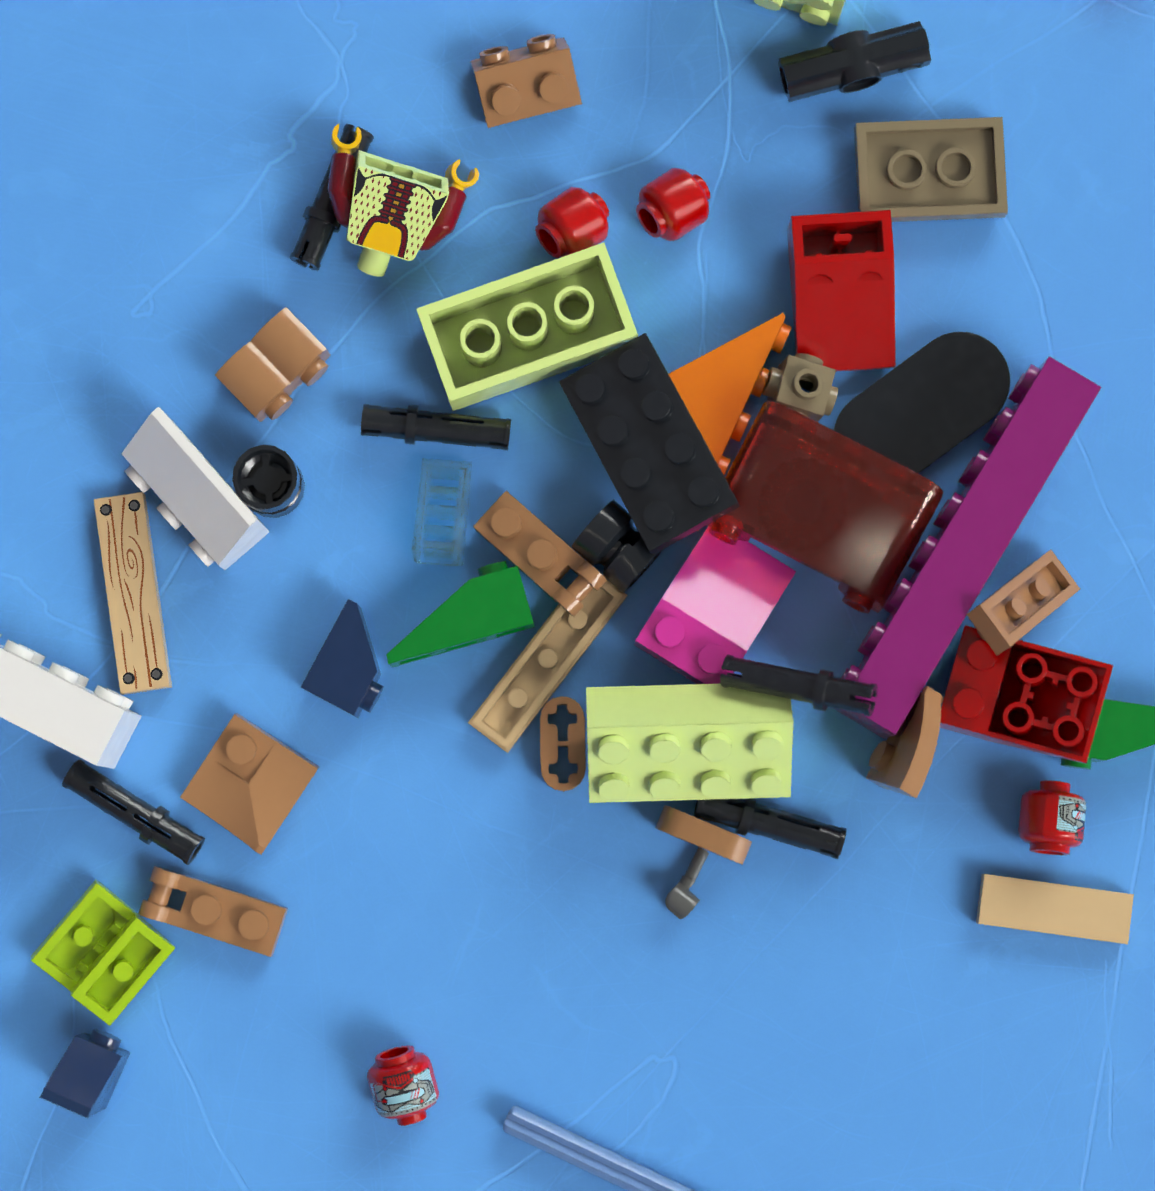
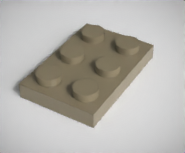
[854,117,1008,222]

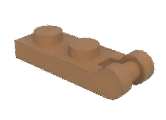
[473,491,607,617]
[138,866,288,957]

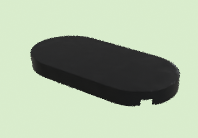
[832,332,1010,489]

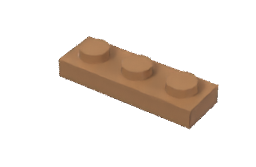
[966,550,1080,655]

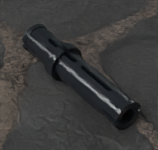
[289,124,374,271]
[361,404,511,451]
[720,655,878,717]
[62,760,205,865]
[693,798,846,859]

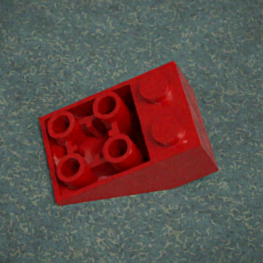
[787,210,896,372]
[940,625,1113,764]

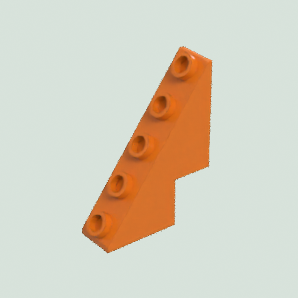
[669,313,792,531]

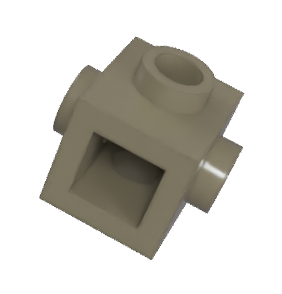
[763,353,838,430]

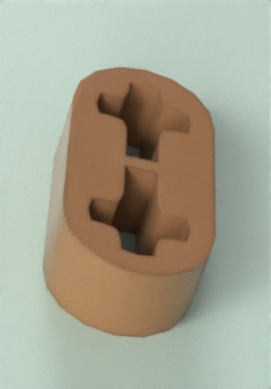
[540,696,586,792]
[655,805,752,865]

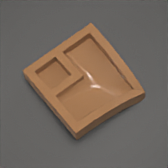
[866,686,943,798]
[180,713,319,855]

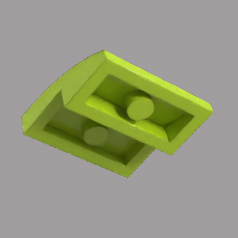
[31,879,175,1026]

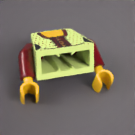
[328,124,479,277]

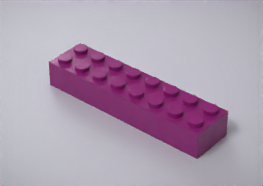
[833,356,1102,739]

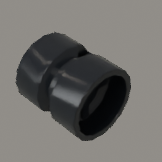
[232,445,305,518]
[571,499,664,594]

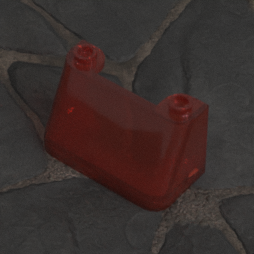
[708,401,944,614]

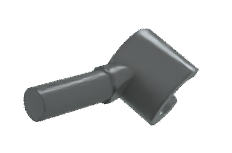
[665,847,709,919]

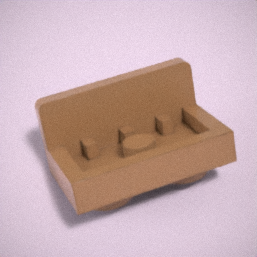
[470,34,582,128]

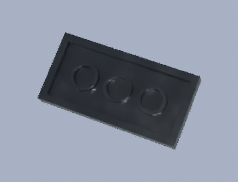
[559,333,741,555]

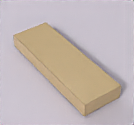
[976,874,1134,944]

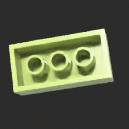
[416,243,638,412]
[586,683,793,803]

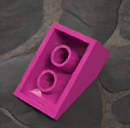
[634,521,796,684]

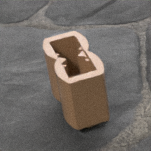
[215,307,331,422]

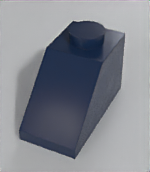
[301,599,384,718]
[40,1029,131,1118]

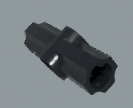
[778,21,931,102]

